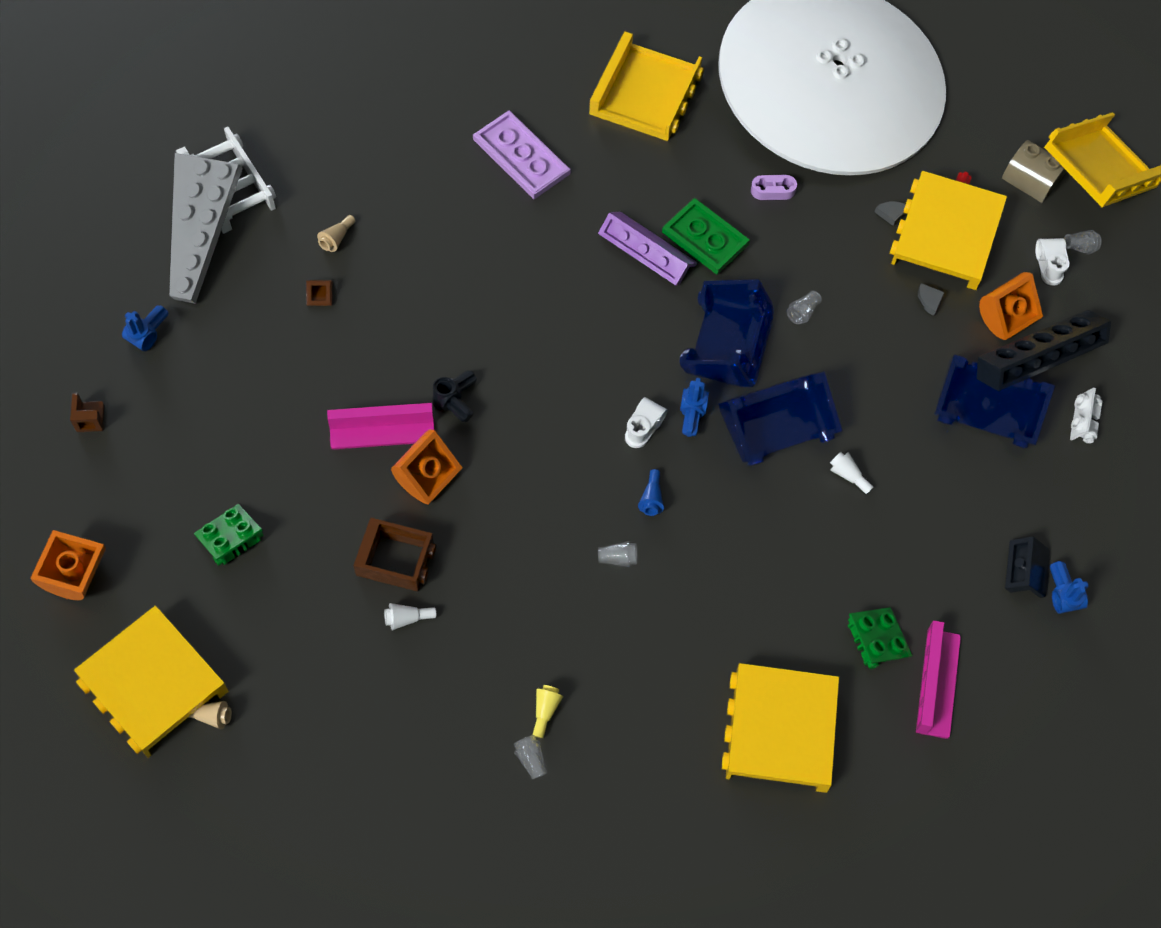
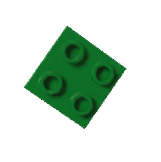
[194,504,264,566]
[847,607,912,669]

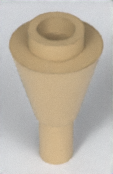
[317,215,356,252]
[189,701,232,729]

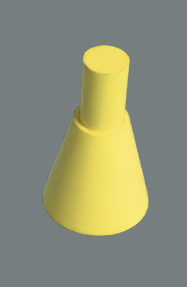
[532,685,563,738]

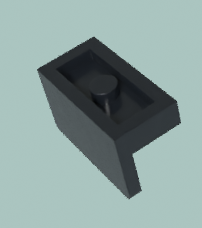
[1005,536,1050,598]

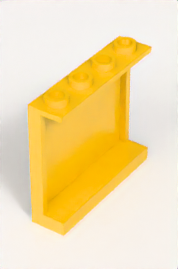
[589,31,704,141]
[1044,112,1161,207]
[889,171,1007,290]
[74,606,229,758]
[722,663,839,793]

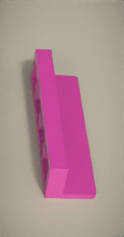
[327,403,434,449]
[916,621,960,739]

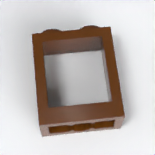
[353,517,437,592]

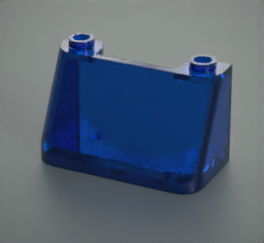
[680,279,774,387]
[934,355,1055,449]
[718,371,842,466]

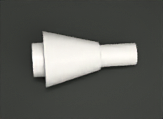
[830,452,873,494]
[384,603,436,630]

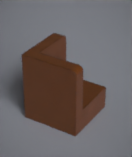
[70,393,105,432]

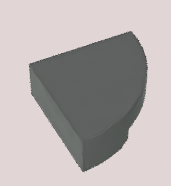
[875,201,906,226]
[918,283,944,316]

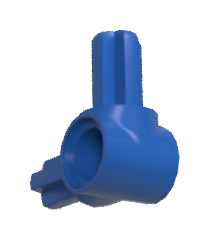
[122,305,169,351]
[680,378,709,437]
[1050,561,1089,614]

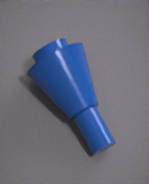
[638,469,664,516]

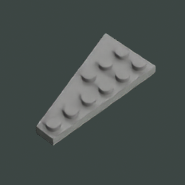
[169,153,243,304]

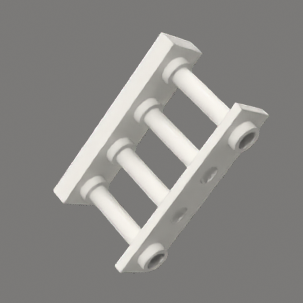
[176,127,276,234]

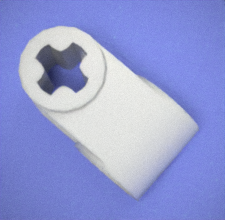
[1035,238,1069,286]
[625,397,668,448]

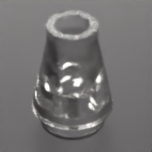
[1064,230,1101,254]
[787,291,821,324]
[598,541,638,567]
[514,735,548,780]

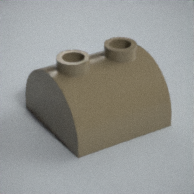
[1002,140,1067,203]

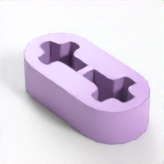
[751,175,797,200]

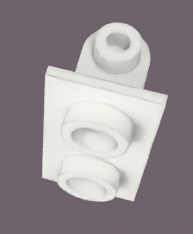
[1070,388,1103,443]

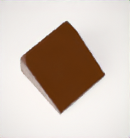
[306,280,333,306]

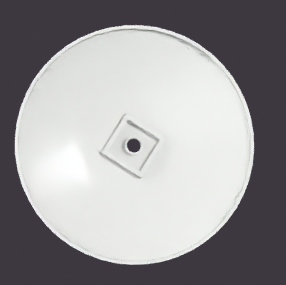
[718,0,946,175]

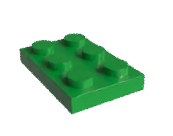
[662,198,750,275]

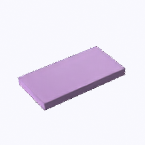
[473,110,571,199]

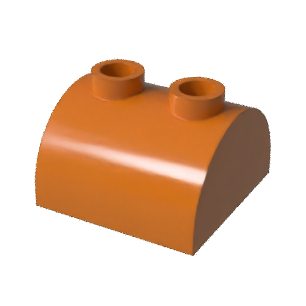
[979,272,1043,340]
[391,429,463,505]
[30,530,106,600]

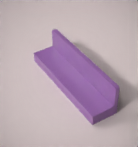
[598,212,697,286]

